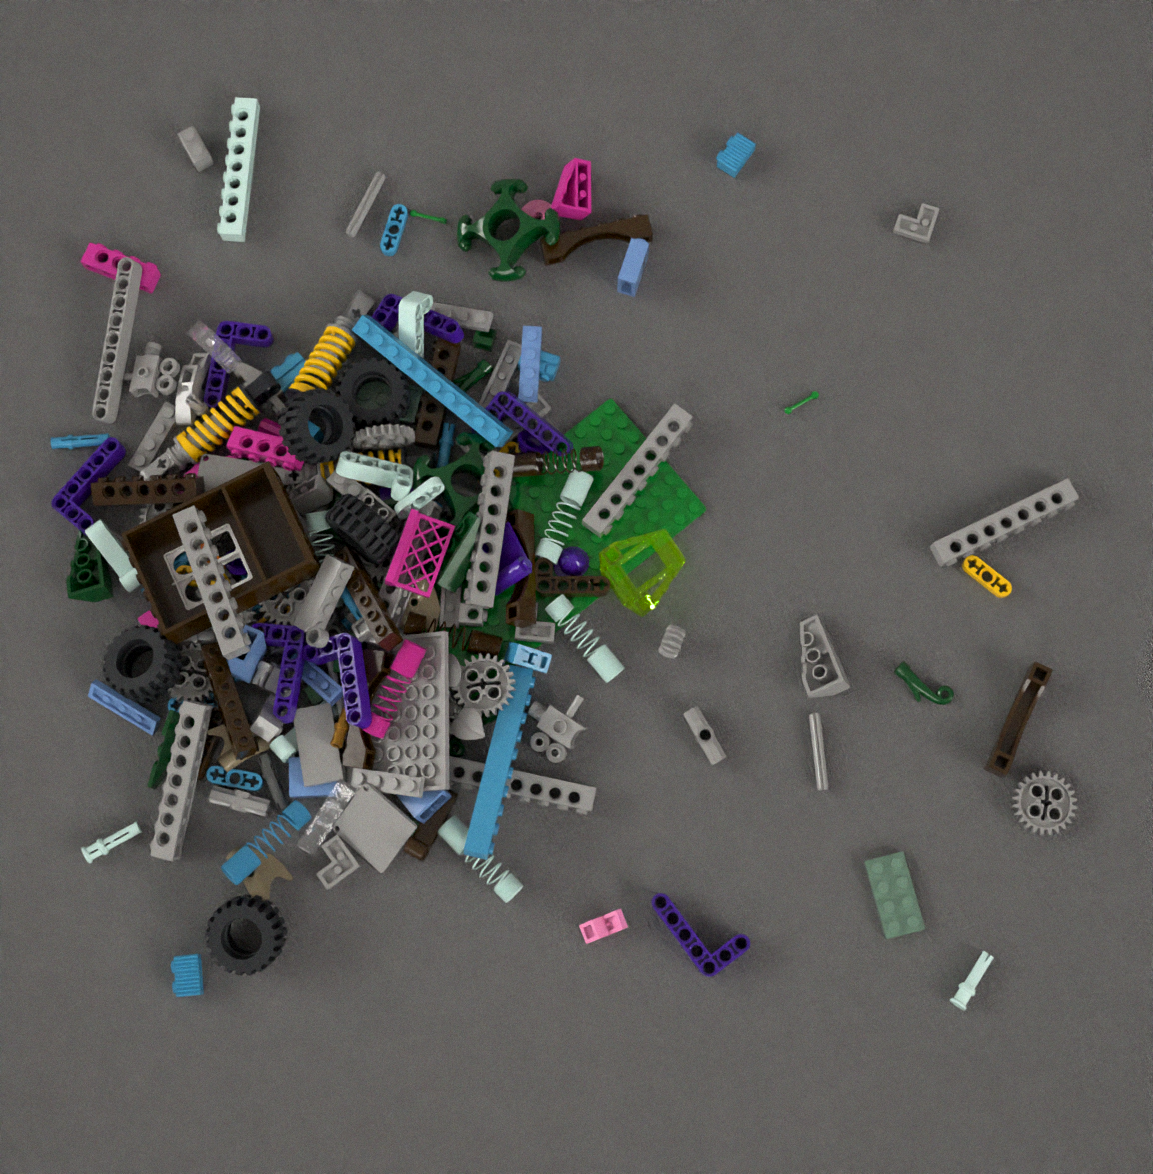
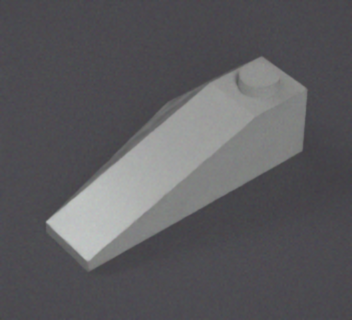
[800,615,851,698]

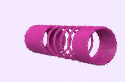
[363,639,427,738]

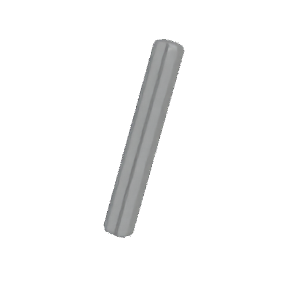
[346,172,386,237]
[809,713,828,790]

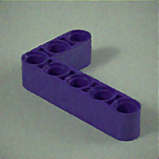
[370,294,464,346]
[204,321,274,412]
[472,391,573,456]
[51,437,126,537]
[251,623,308,724]
[302,633,372,729]
[651,893,750,977]

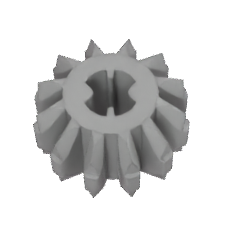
[658,624,686,659]

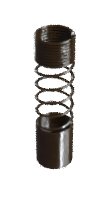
[510,446,604,478]
[403,611,503,659]

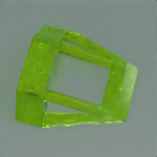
[599,529,686,617]

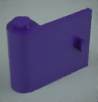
[482,522,532,596]

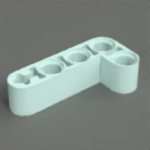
[399,291,433,359]
[336,451,413,501]
[85,519,140,593]
[269,700,339,763]

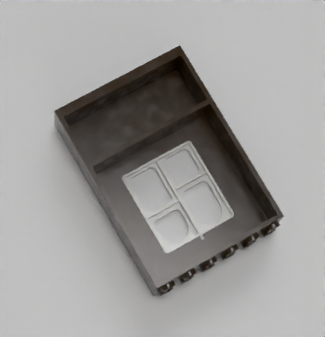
[121,461,321,644]

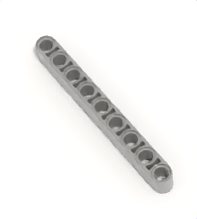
[92,257,142,424]

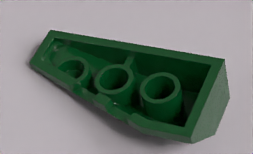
[424,511,481,593]
[66,525,114,603]
[147,710,195,790]

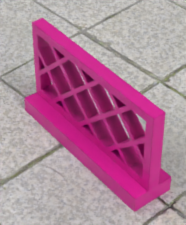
[385,508,455,598]

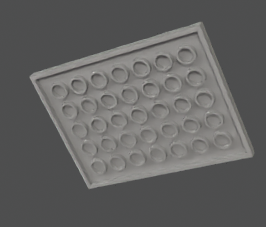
[341,631,449,797]

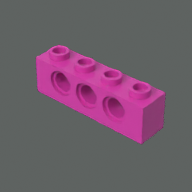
[80,243,161,294]
[226,426,304,471]

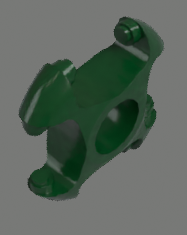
[457,179,560,282]
[412,432,520,535]

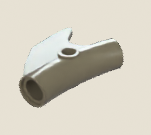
[399,574,440,633]
[207,724,275,773]
[226,846,294,901]

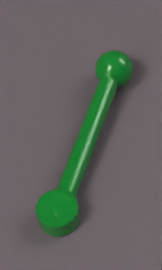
[410,210,447,224]
[784,391,819,414]

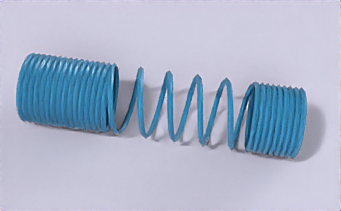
[221,800,311,885]

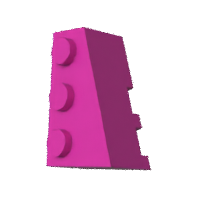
[551,158,591,221]

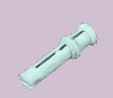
[81,822,142,864]
[949,951,994,1011]

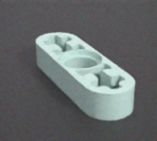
[394,477,444,519]

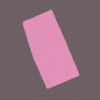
[579,909,628,944]

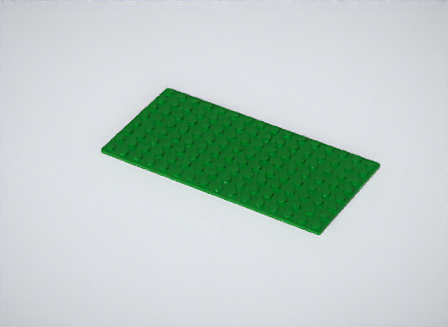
[377,399,706,699]

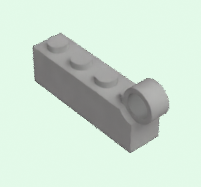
[293,554,355,648]

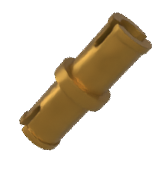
[330,707,349,748]

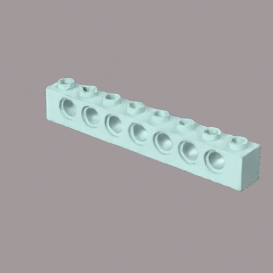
[217,97,260,242]

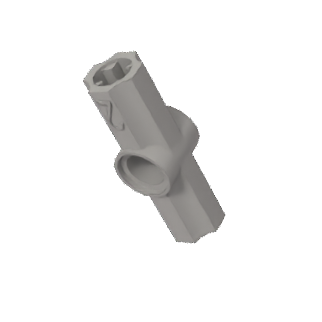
[683,706,727,765]
[209,786,271,817]

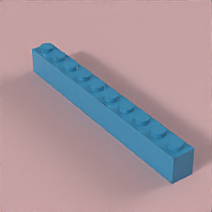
[352,315,513,447]
[464,665,536,860]

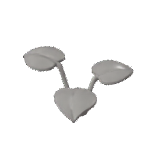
[448,654,485,740]

